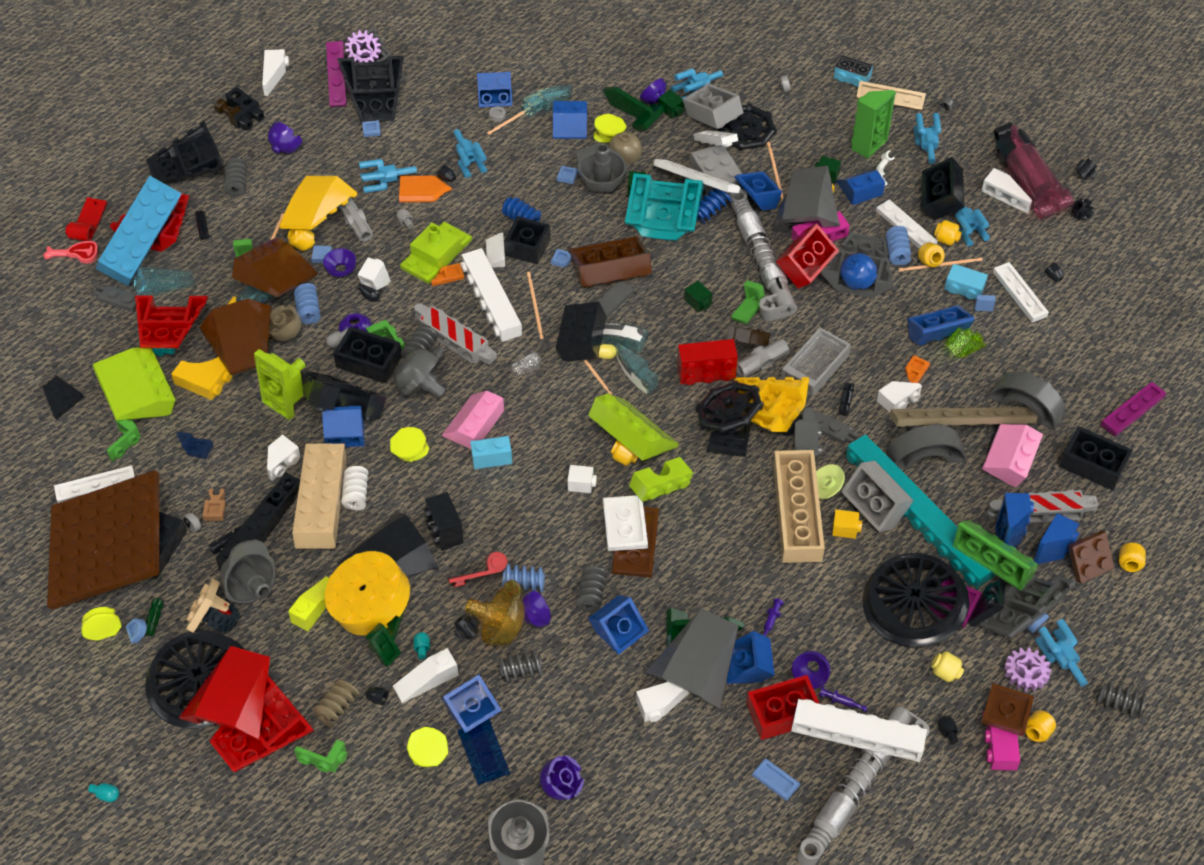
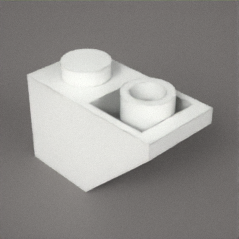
[358,257,391,290]
[877,381,922,412]
[267,435,301,481]

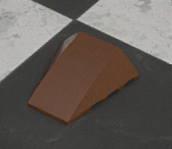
[199,298,272,375]

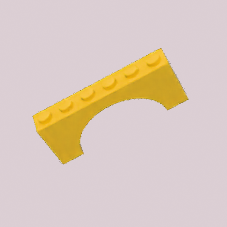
[171,296,241,400]

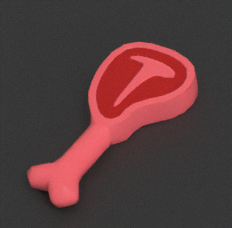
[43,241,99,264]

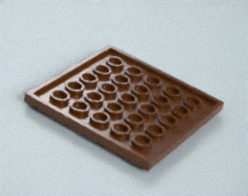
[47,470,159,609]

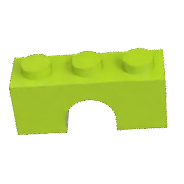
[629,457,693,502]

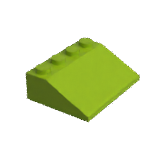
[92,347,175,421]
[588,393,679,461]

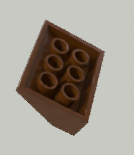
[569,236,652,287]
[232,238,318,297]

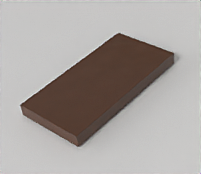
[612,507,659,578]

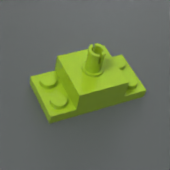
[400,222,472,284]
[254,349,306,421]

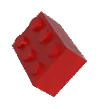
[776,224,839,289]
[677,339,738,385]
[746,675,820,740]

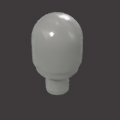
[396,209,414,229]
[326,328,348,349]

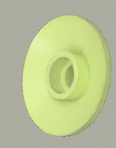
[816,464,845,499]

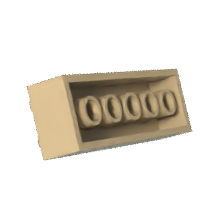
[292,444,347,549]
[773,450,825,563]

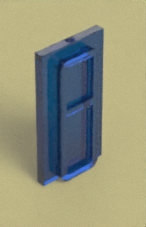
[457,719,511,785]

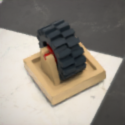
[186,578,240,633]

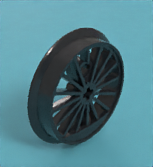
[862,553,969,647]
[145,630,245,729]

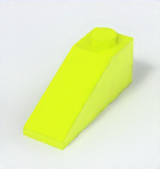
[288,576,329,631]

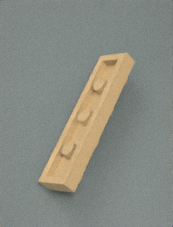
[856,81,926,111]

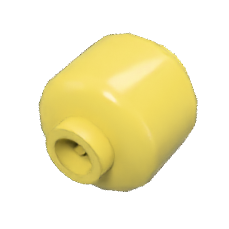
[931,651,964,683]

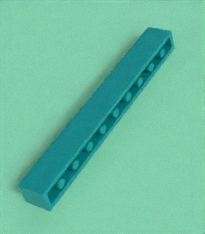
[846,434,996,589]

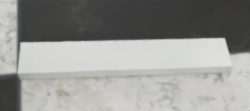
[654,159,740,193]

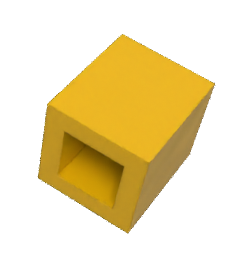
[832,509,862,539]

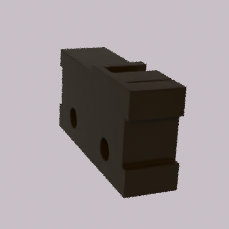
[727,326,771,345]

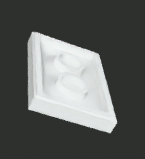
[603,495,648,551]

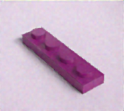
[326,41,347,107]
[1101,382,1166,437]

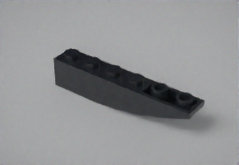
[216,473,300,571]

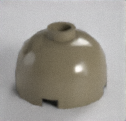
[609,132,642,165]
[269,305,302,342]

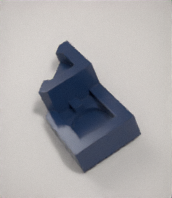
[176,432,214,459]

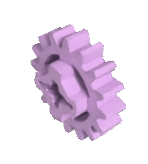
[345,30,381,62]
[1004,647,1051,692]

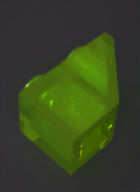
[944,327,987,358]

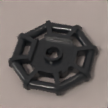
[717,103,777,151]
[695,380,764,434]

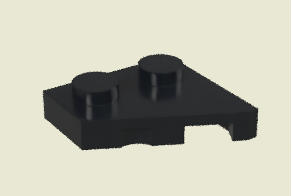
[42,375,83,420]
[708,426,751,457]
[968,579,1006,627]

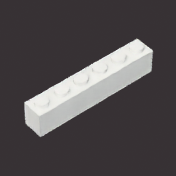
[460,248,522,342]
[791,699,927,762]

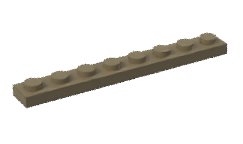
[889,407,1038,427]

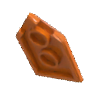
[399,175,452,202]

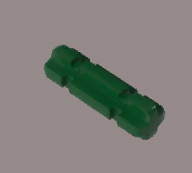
[145,598,164,636]

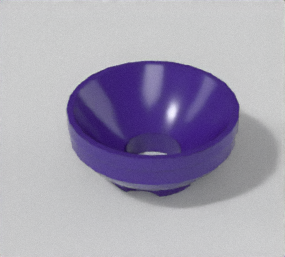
[639,78,666,104]
[323,248,356,277]
[339,313,372,332]
[520,591,551,628]
[792,651,830,689]

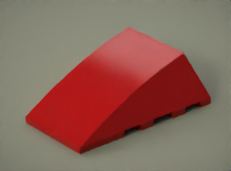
[110,194,189,252]
[135,295,208,348]
[179,646,270,741]
[209,675,314,772]

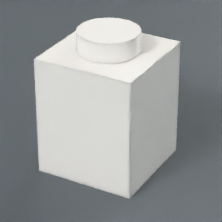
[568,465,597,493]

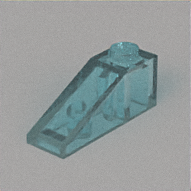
[133,267,195,296]

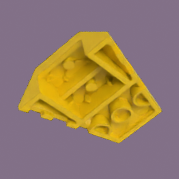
[279,176,357,230]
[730,377,809,432]

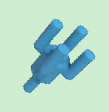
[670,69,723,98]
[913,113,941,164]
[453,129,488,178]
[359,159,417,193]
[955,206,990,246]
[1035,619,1088,687]

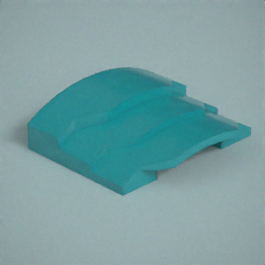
[625,173,704,241]

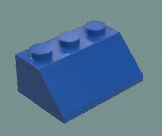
[907,305,974,345]
[995,493,1034,548]

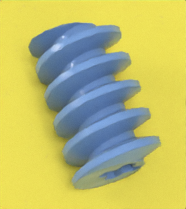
[886,226,912,265]
[294,283,321,324]
[502,564,545,593]

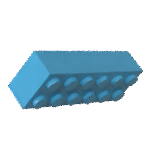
[96,176,182,286]

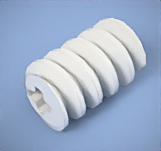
[341,466,369,510]

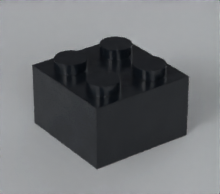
[504,216,551,264]
[423,492,464,551]

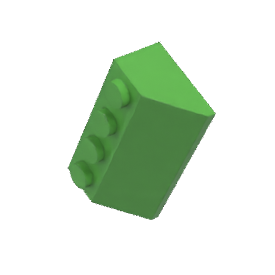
[851,90,896,159]
[953,520,1038,591]

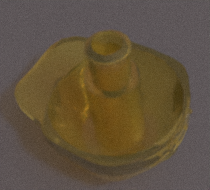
[465,579,525,646]

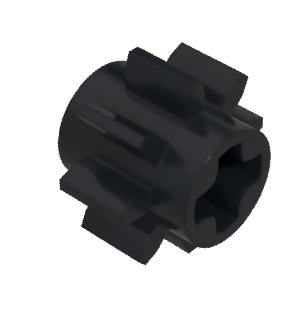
[1076,158,1098,179]
[1072,198,1095,221]
[454,614,479,640]

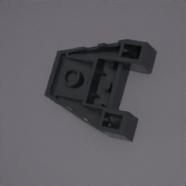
[300,370,386,421]

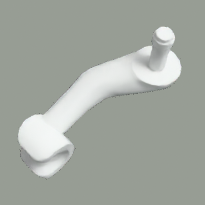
[876,150,894,185]

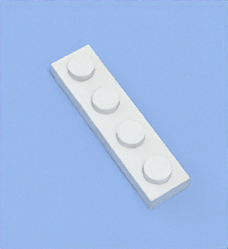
[694,130,738,147]
[876,200,938,249]
[993,262,1049,323]
[54,466,135,503]

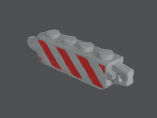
[414,304,497,365]
[987,490,1098,523]

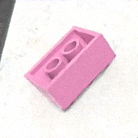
[442,391,504,449]
[982,424,1043,487]

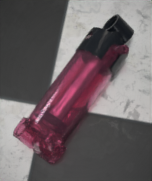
[993,122,1074,219]

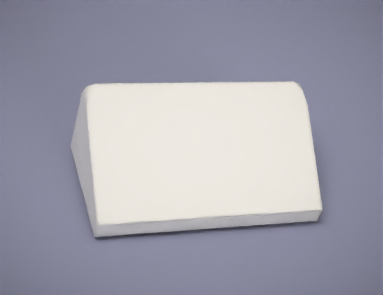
[486,233,505,267]

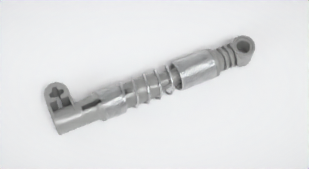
[730,189,797,321]
[797,706,930,865]

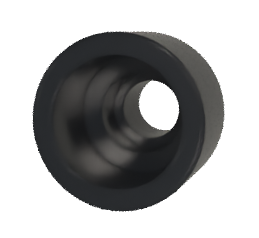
[437,165,456,182]
[1045,263,1064,282]
[366,687,389,706]

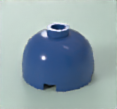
[840,253,877,290]

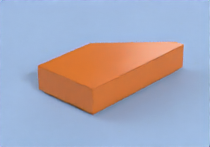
[431,263,464,286]
[905,355,930,383]

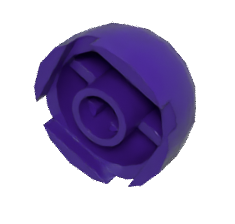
[268,121,303,154]
[539,755,584,800]

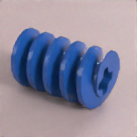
[697,188,731,224]
[502,197,542,222]

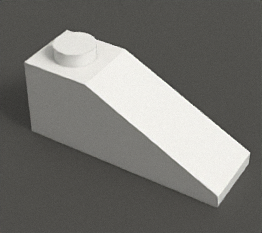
[262,49,289,96]
[982,168,1032,213]
[393,648,458,703]
[636,682,690,722]

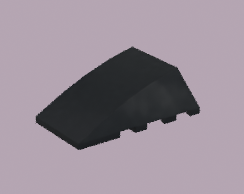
[337,56,404,123]
[146,120,225,184]
[338,512,438,576]

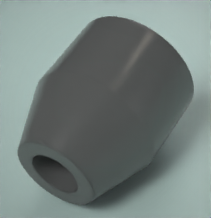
[938,97,954,113]

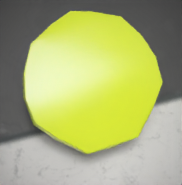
[594,114,627,143]
[390,427,429,462]
[81,607,121,640]
[407,727,448,767]

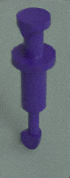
[763,598,784,636]
[819,686,867,713]

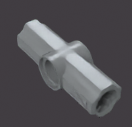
[338,198,373,242]
[736,339,789,377]

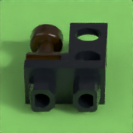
[214,86,264,130]

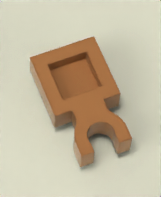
[203,489,226,521]

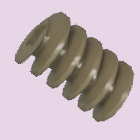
[314,680,359,728]

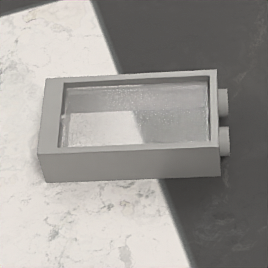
[781,328,851,397]

